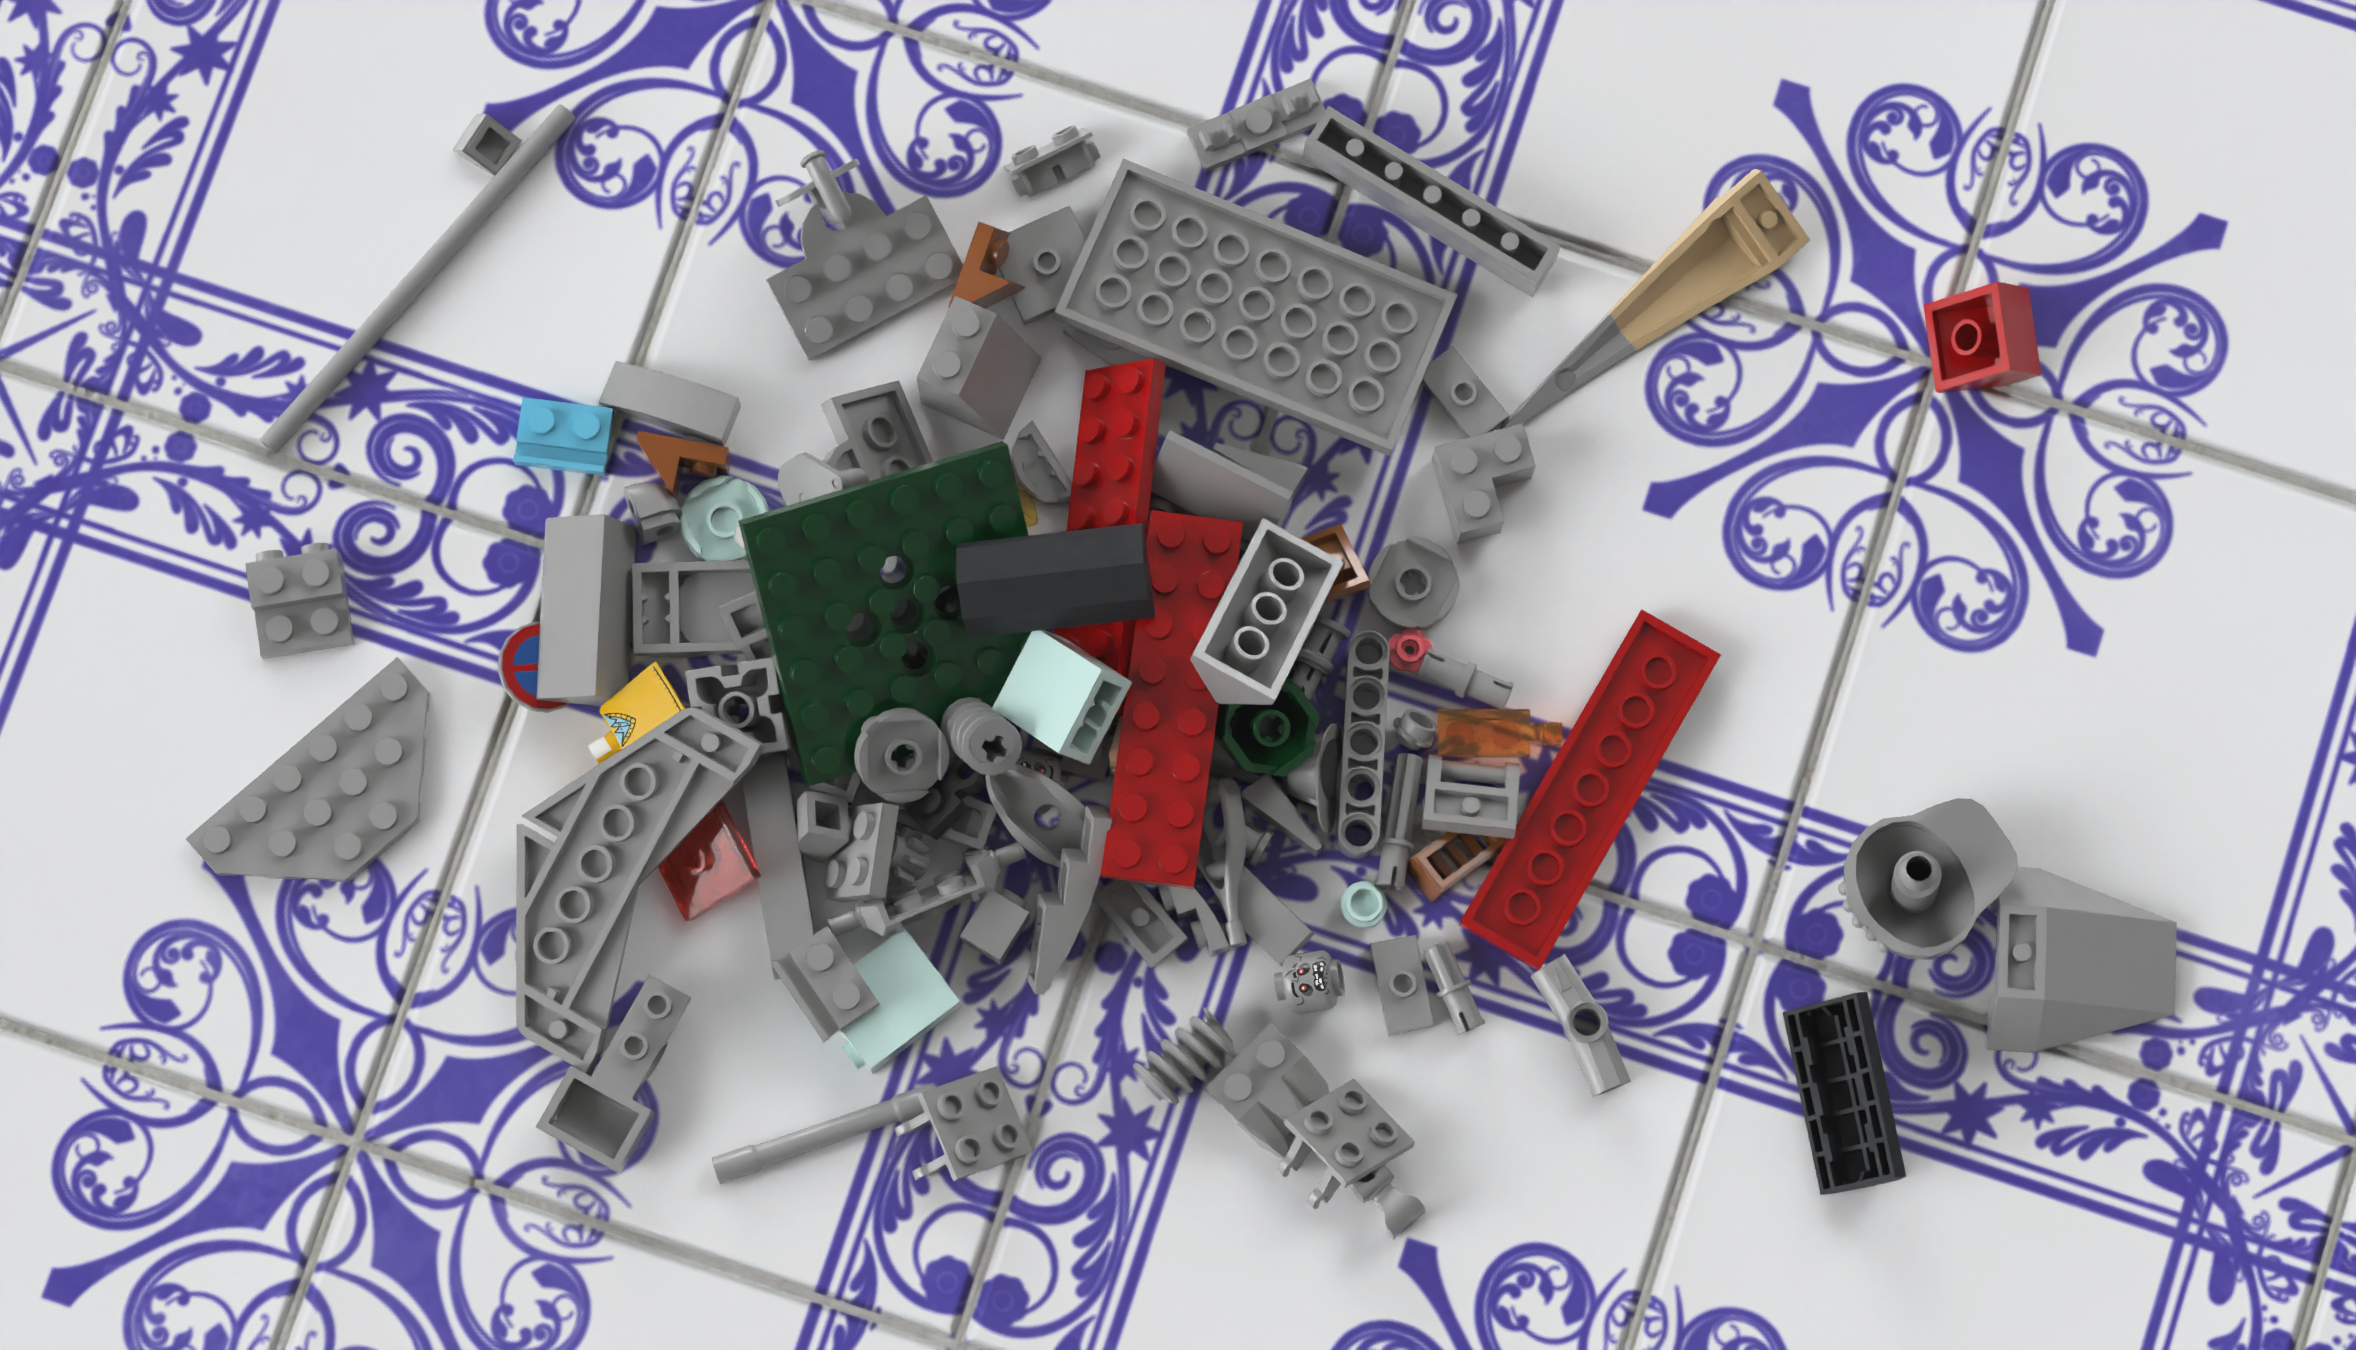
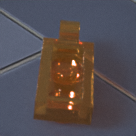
[1437,709,1562,758]

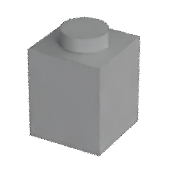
[960,888,1030,965]

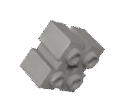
[685,657,796,754]

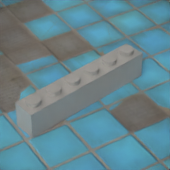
[1303,106,1561,297]

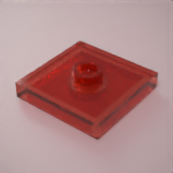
[658,800,761,921]

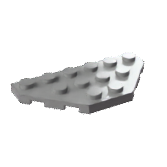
[186,657,430,882]

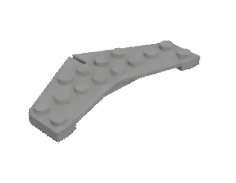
[516,708,765,1073]

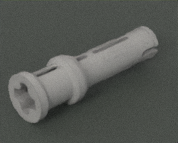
[1290,615,1351,701]

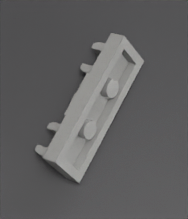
[1187,78,1325,173]

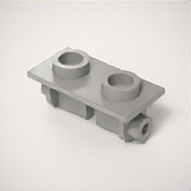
[1003,125,1101,197]

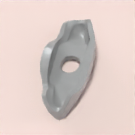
[986,763,1086,868]

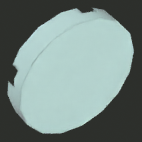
[680,475,769,561]

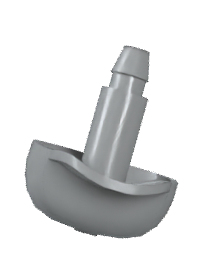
[1838,798,2018,960]

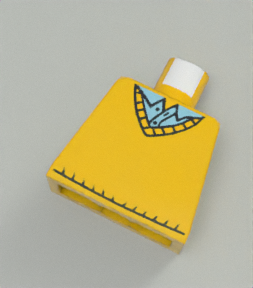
[588,662,685,764]

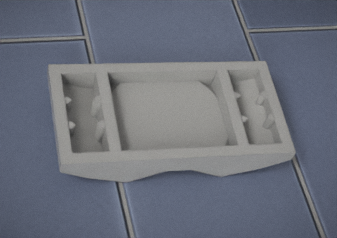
[632,560,756,658]

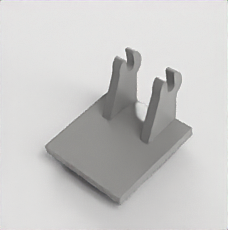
[894,1066,1033,1181]
[1277,1079,1415,1209]

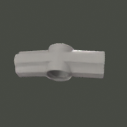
[1530,954,1631,1097]

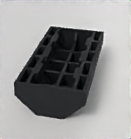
[956,523,1155,638]
[1783,992,1906,1195]

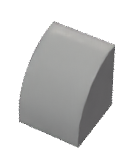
[797,790,849,863]

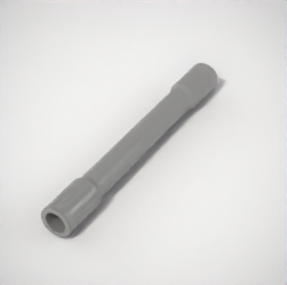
[712,1082,935,1184]

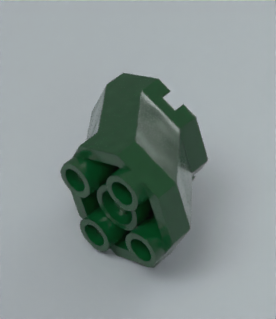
[1214,677,1320,777]

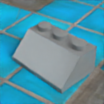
[1149,430,1293,556]

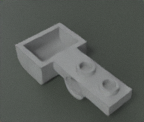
[536,974,691,1174]

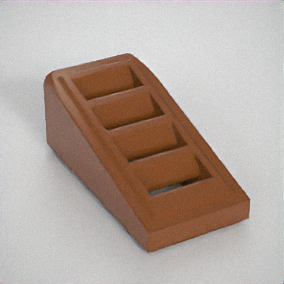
[1406,832,1507,902]

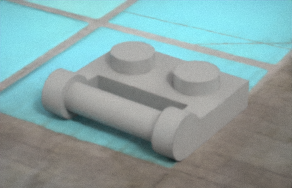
[1422,754,1520,839]

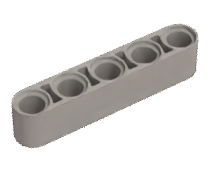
[1336,630,1390,860]
[742,751,815,980]

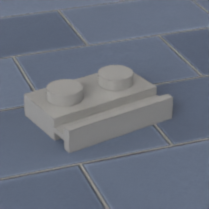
[771,926,880,1043]

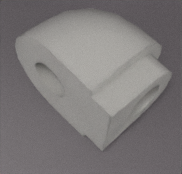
[624,482,683,545]

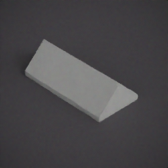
[536,514,637,706]
[1190,518,1344,705]

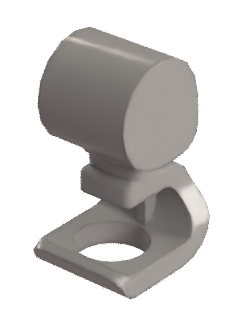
[1349,1164,1426,1240]

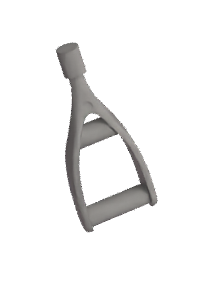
[1197,777,1247,948]

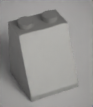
[917,296,1041,440]

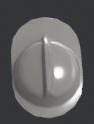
[1282,723,1342,834]

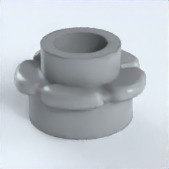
[1393,709,1437,750]

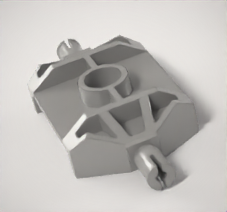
[828,841,1027,938]

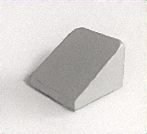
[453,114,522,176]

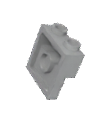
[245,543,354,659]

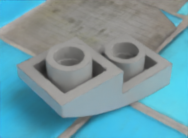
[1211,865,1314,966]
[1157,885,1229,957]

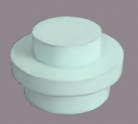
[1341,881,1387,928]

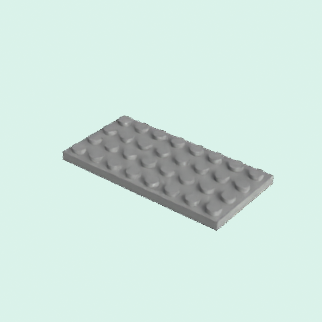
[1053,158,1458,457]

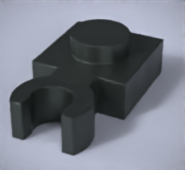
[903,757,986,841]

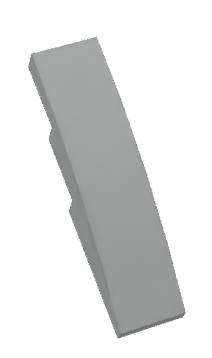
[1027,805,1112,995]

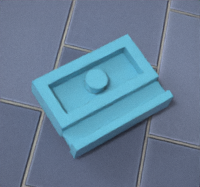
[513,397,615,476]

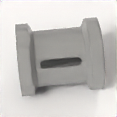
[1215,821,1274,867]

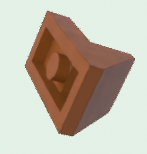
[948,222,1025,309]
[637,431,732,500]
[1301,524,1371,606]

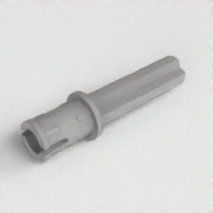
[1375,753,1423,891]

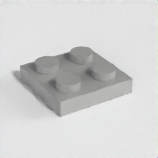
[825,803,899,902]

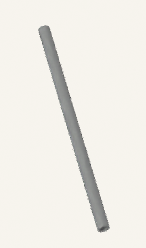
[259,104,576,455]

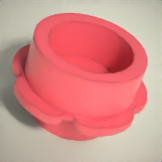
[1388,628,1432,673]

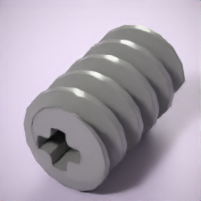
[940,697,1022,776]
[1132,1007,1237,1105]

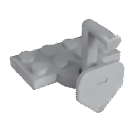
[766,150,963,360]
[734,380,933,572]

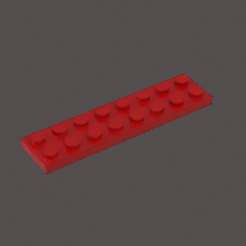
[1054,358,1166,717]
[1101,510,1243,890]
[1459,609,1721,971]

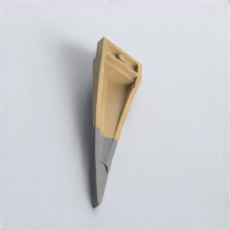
[1500,169,1811,429]

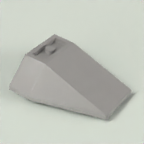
[1987,867,2177,1053]

